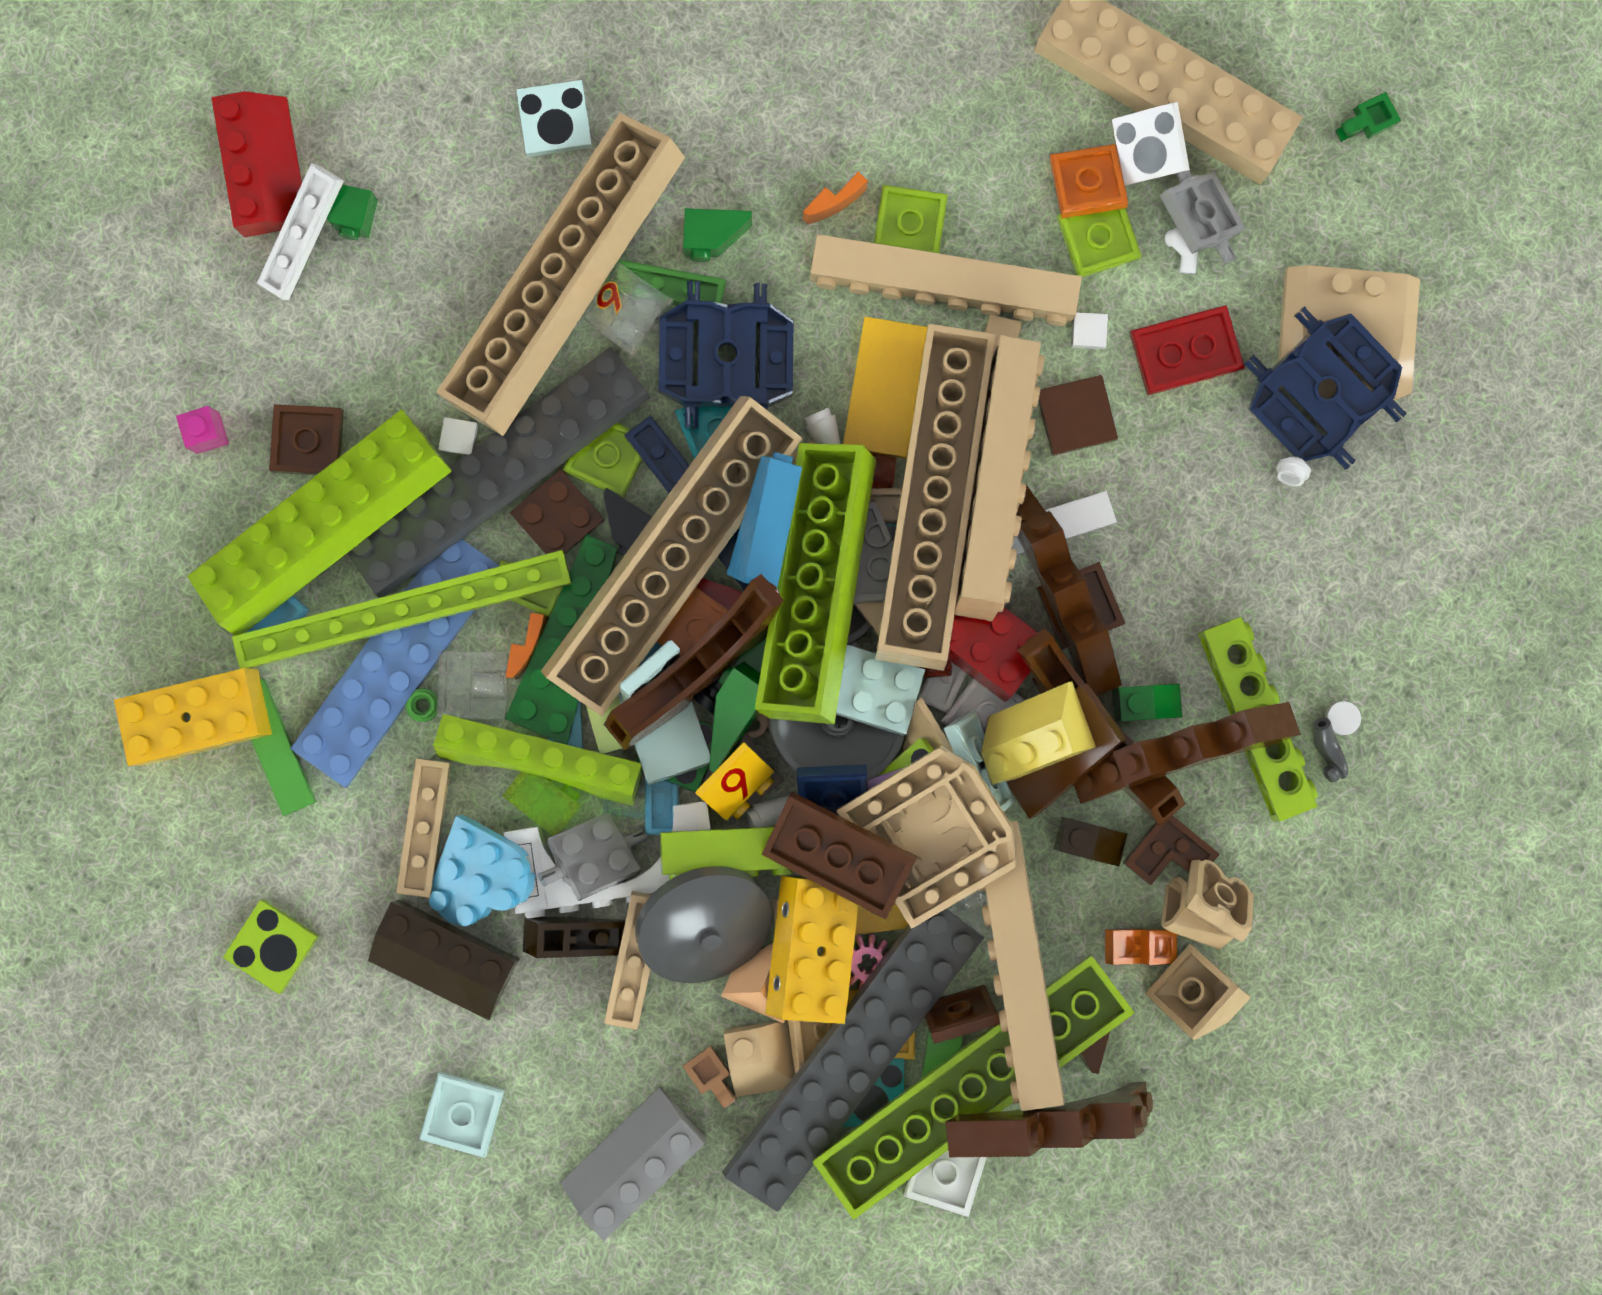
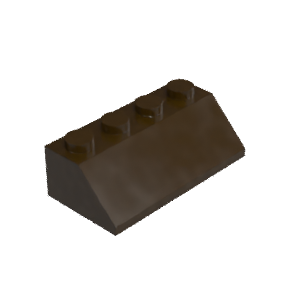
[368,900,520,1020]

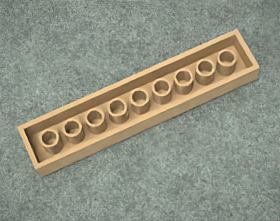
[436,113,685,436]
[875,324,996,671]
[541,396,803,716]

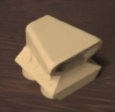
[1161,860,1254,949]

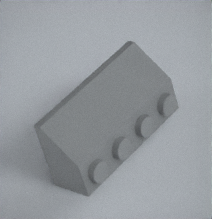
[560,1087,706,1241]

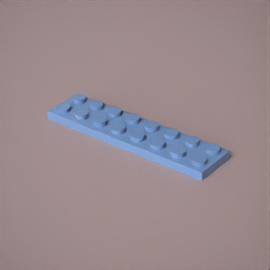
[290,539,499,788]

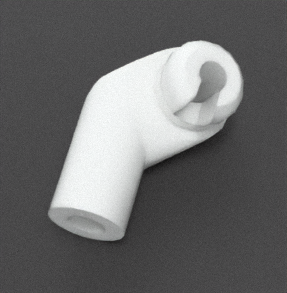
[1165,228,1198,274]

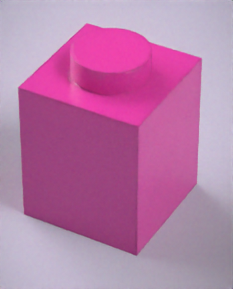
[176,406,229,454]

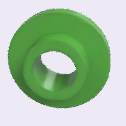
[405,688,440,722]

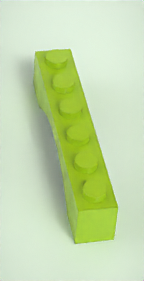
[433,714,643,806]

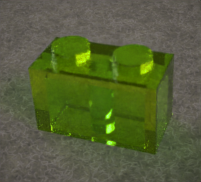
[502,772,584,836]

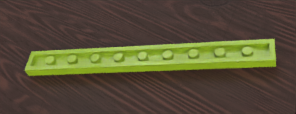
[232,550,572,669]

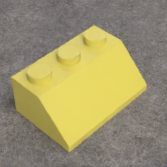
[981,682,1096,785]

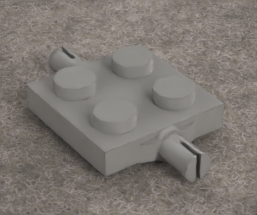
[1160,170,1246,265]
[538,812,647,901]

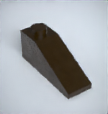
[523,917,626,958]

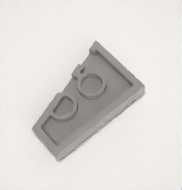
[853,502,893,605]

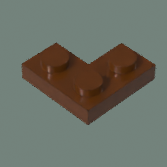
[1123,815,1220,885]

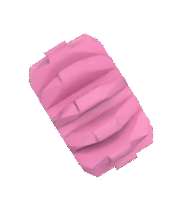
[849,933,888,989]

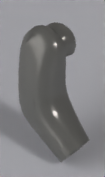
[1313,717,1349,782]

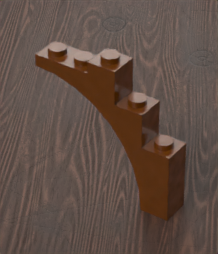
[1016,484,1122,696]
[603,574,784,751]
[1018,628,1186,826]
[1074,702,1301,804]
[945,1082,1153,1158]

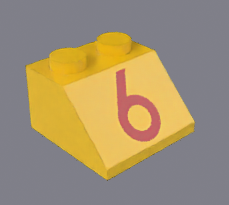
[695,742,775,821]

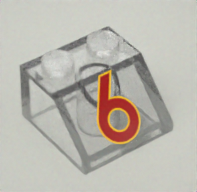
[581,261,674,355]

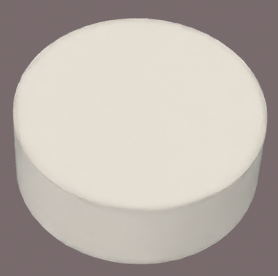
[1325,701,1361,735]

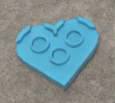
[429,815,535,926]

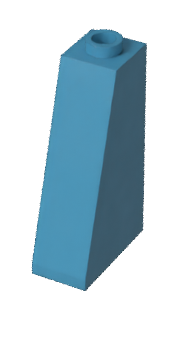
[727,452,802,588]

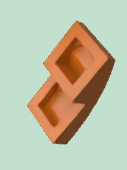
[803,172,868,224]
[506,613,548,680]
[1105,929,1177,965]

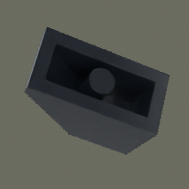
[603,488,652,556]

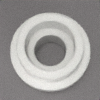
[1276,457,1311,486]

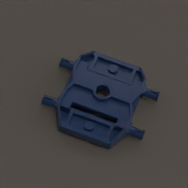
[658,280,794,429]
[1243,306,1407,470]

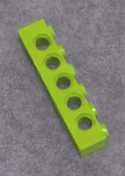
[1197,617,1318,822]

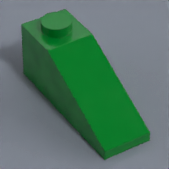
[709,661,760,773]

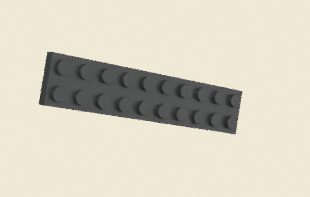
[347,347,650,598]
[722,909,984,1212]

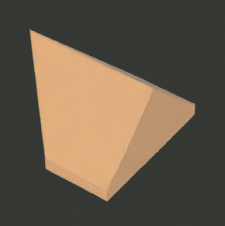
[721,943,785,1024]

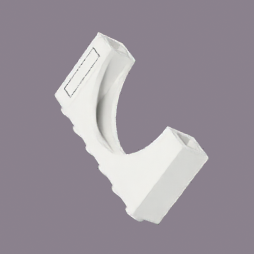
[504,801,712,918]

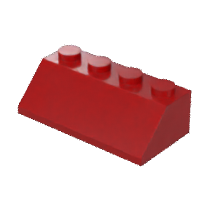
[211,91,302,238]

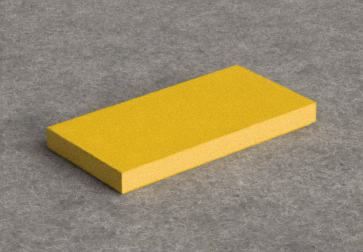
[843,316,928,459]

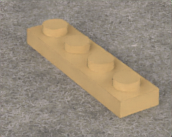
[396,758,452,898]
[604,891,651,1030]

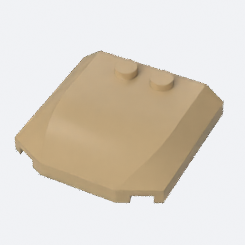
[1278,265,1420,400]
[837,746,1017,929]

